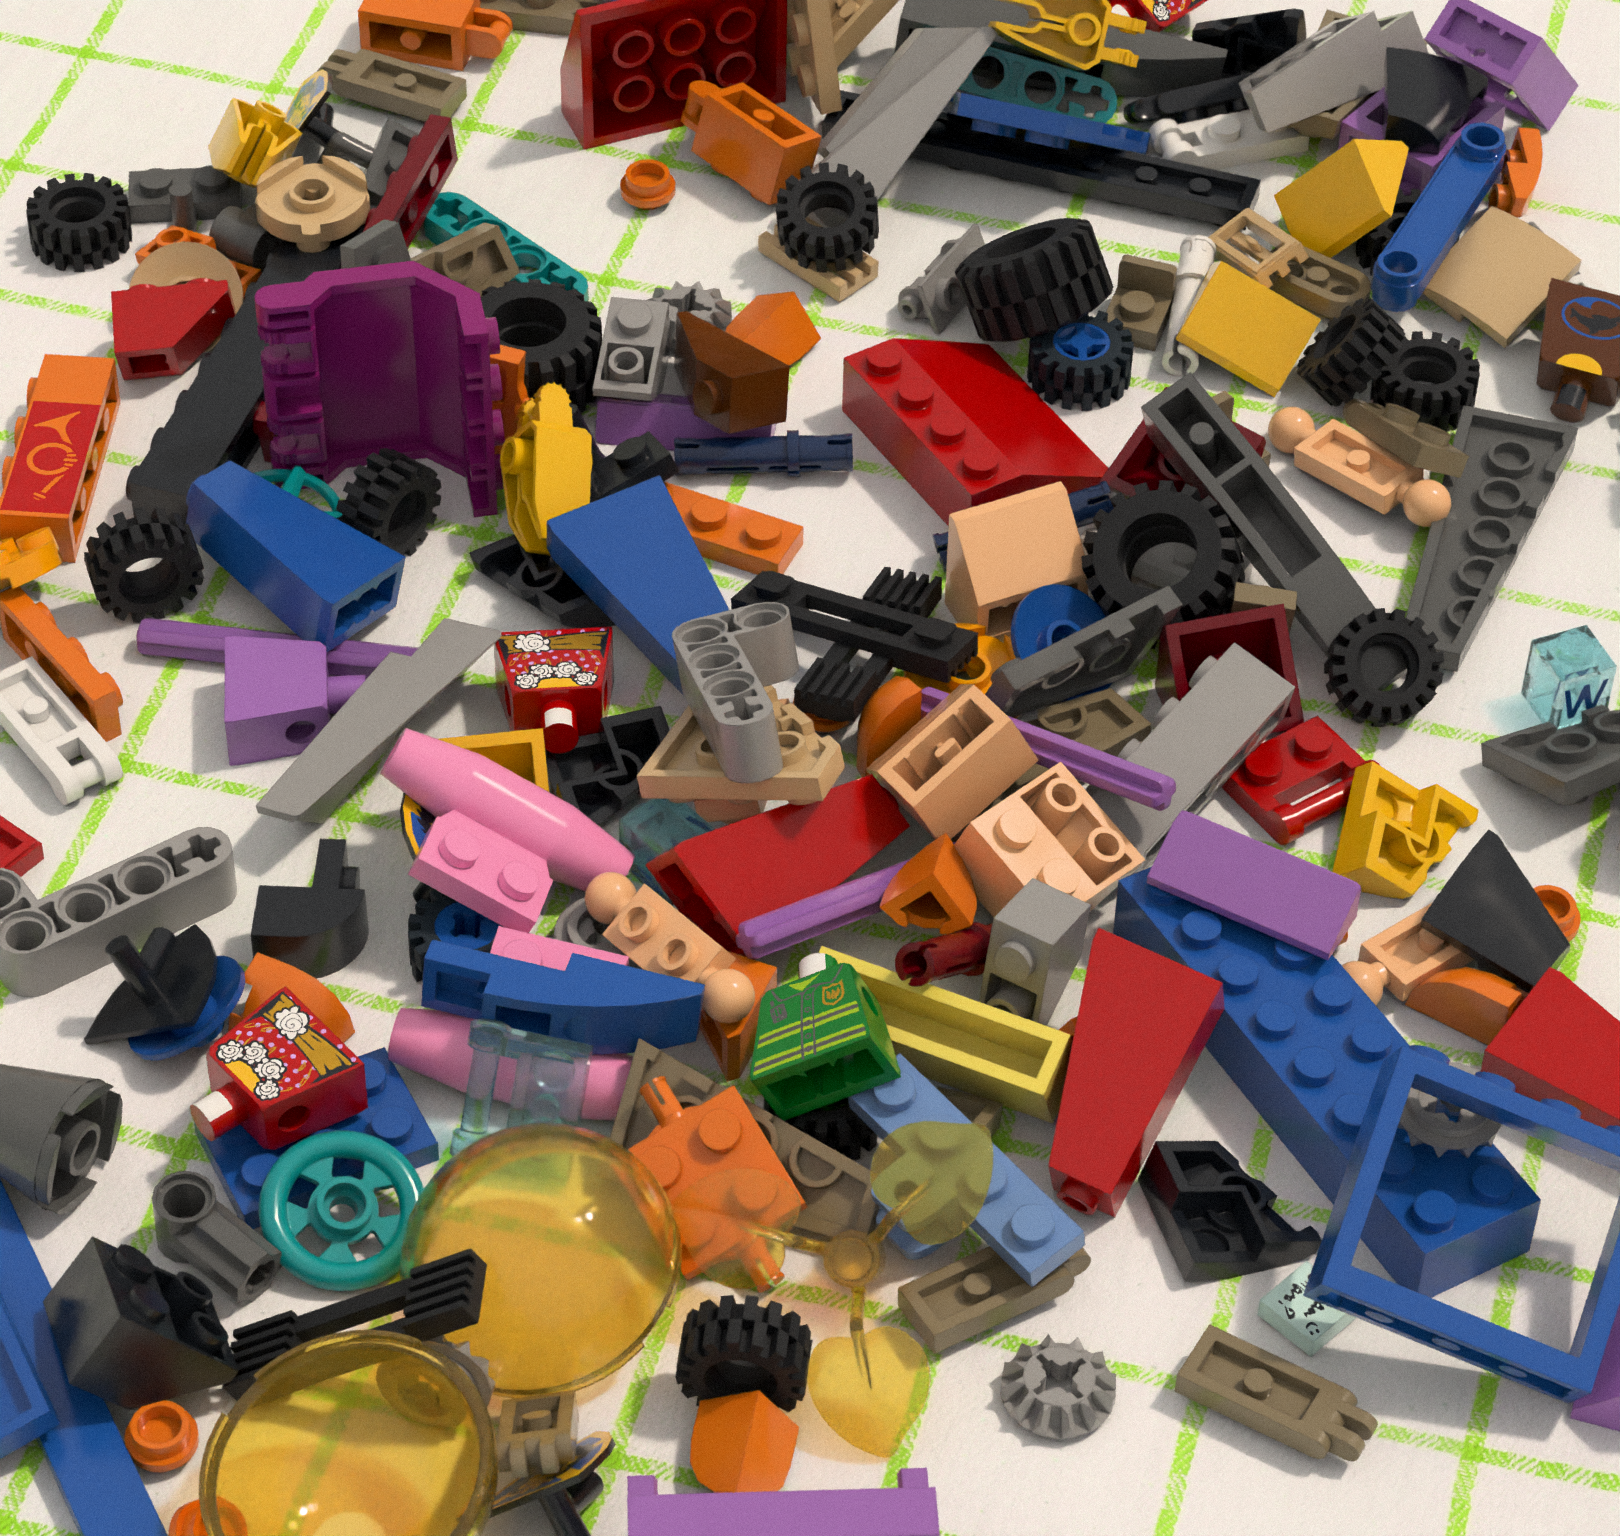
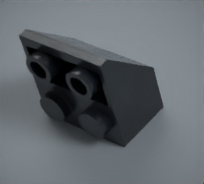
[43,1236,239,1410]

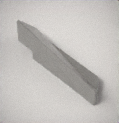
[1238,11,1429,133]
[799,27,998,227]
[256,618,502,824]

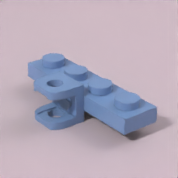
[848,1053,1085,1287]

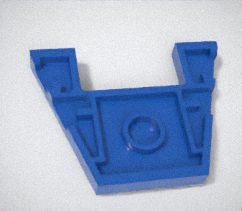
[943,92,1151,154]

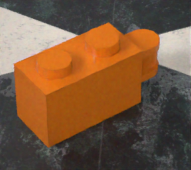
[358,0,513,71]
[681,80,822,205]

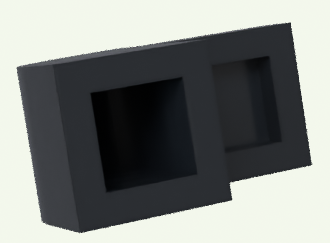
[251,838,369,979]

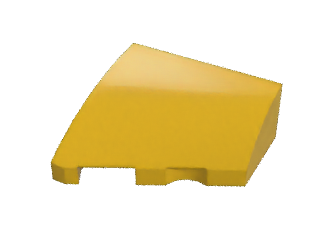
[1332,761,1479,899]

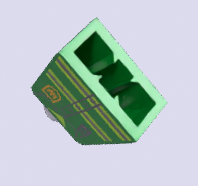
[750,953,901,1121]

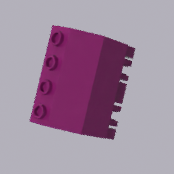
[254,261,505,517]

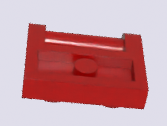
[1221,715,1380,846]

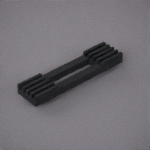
[794,566,942,722]
[731,571,978,683]
[222,1248,487,1403]

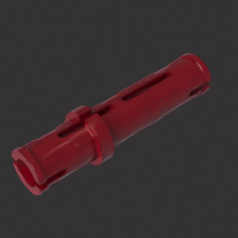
[895,922,993,987]

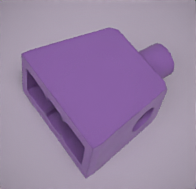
[224,636,366,766]

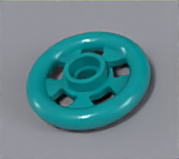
[258,1130,428,1291]

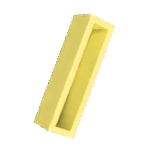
[819,946,1073,1124]

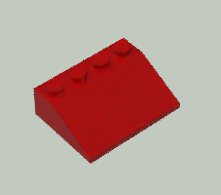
[560,0,787,150]
[842,338,1109,527]

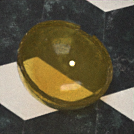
[399,1122,682,1398]
[199,1330,499,1536]

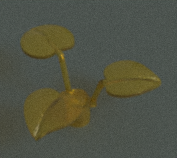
[671,1121,993,1458]

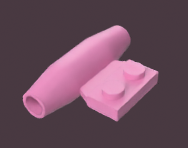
[380,728,635,933]
[388,926,633,1121]

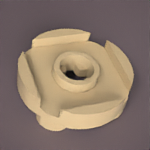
[255,155,370,253]

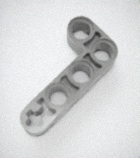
[672,602,799,783]
[0,827,237,997]

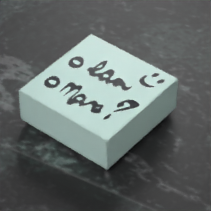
[1257,1261,1356,1357]

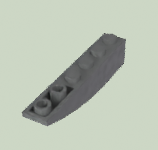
[894,0,1228,96]
[1141,372,1407,691]

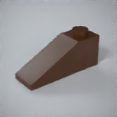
[674,311,790,434]

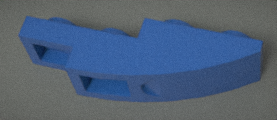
[421,940,705,1055]

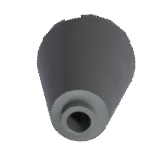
[0,1064,123,1215]

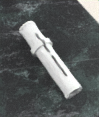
[1161,235,1217,376]

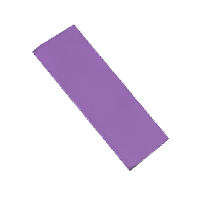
[595,394,777,451]
[1147,810,1361,960]

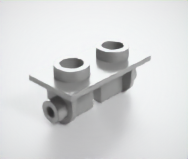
[897,224,985,334]

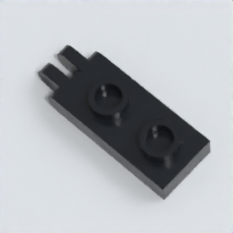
[1123,72,1255,124]

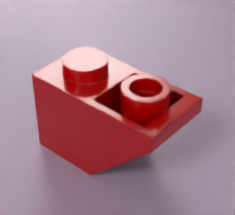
[111,278,236,380]

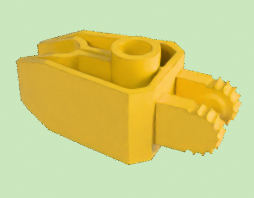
[988,0,1147,70]
[208,98,303,188]
[500,382,593,556]

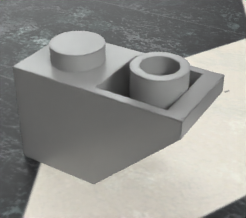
[593,297,671,401]
[978,878,1091,1026]

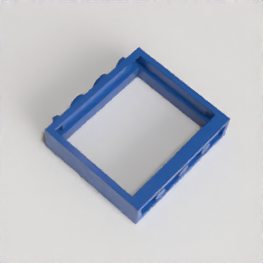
[1303,1045,1620,1403]

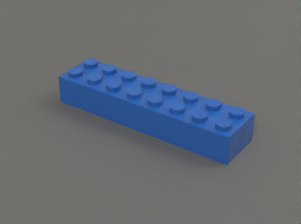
[1113,867,1541,1298]

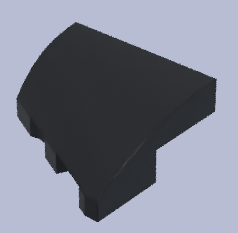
[1192,8,1306,79]
[1382,47,1488,154]
[469,534,615,628]
[545,706,670,825]
[1421,829,1571,993]
[1138,1141,1322,1282]

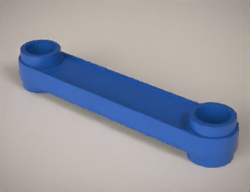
[1371,123,1506,312]

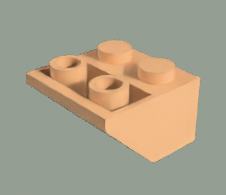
[945,481,1088,642]
[866,684,1039,840]
[954,762,1145,918]

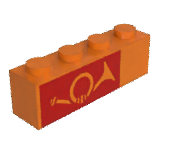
[0,354,121,563]

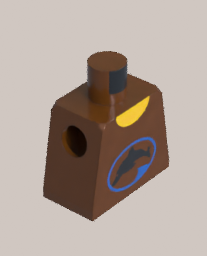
[1536,278,1620,422]

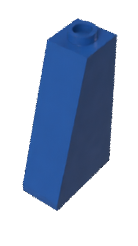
[186,460,406,652]
[547,475,729,696]

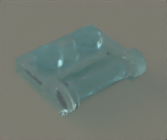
[450,1018,594,1183]

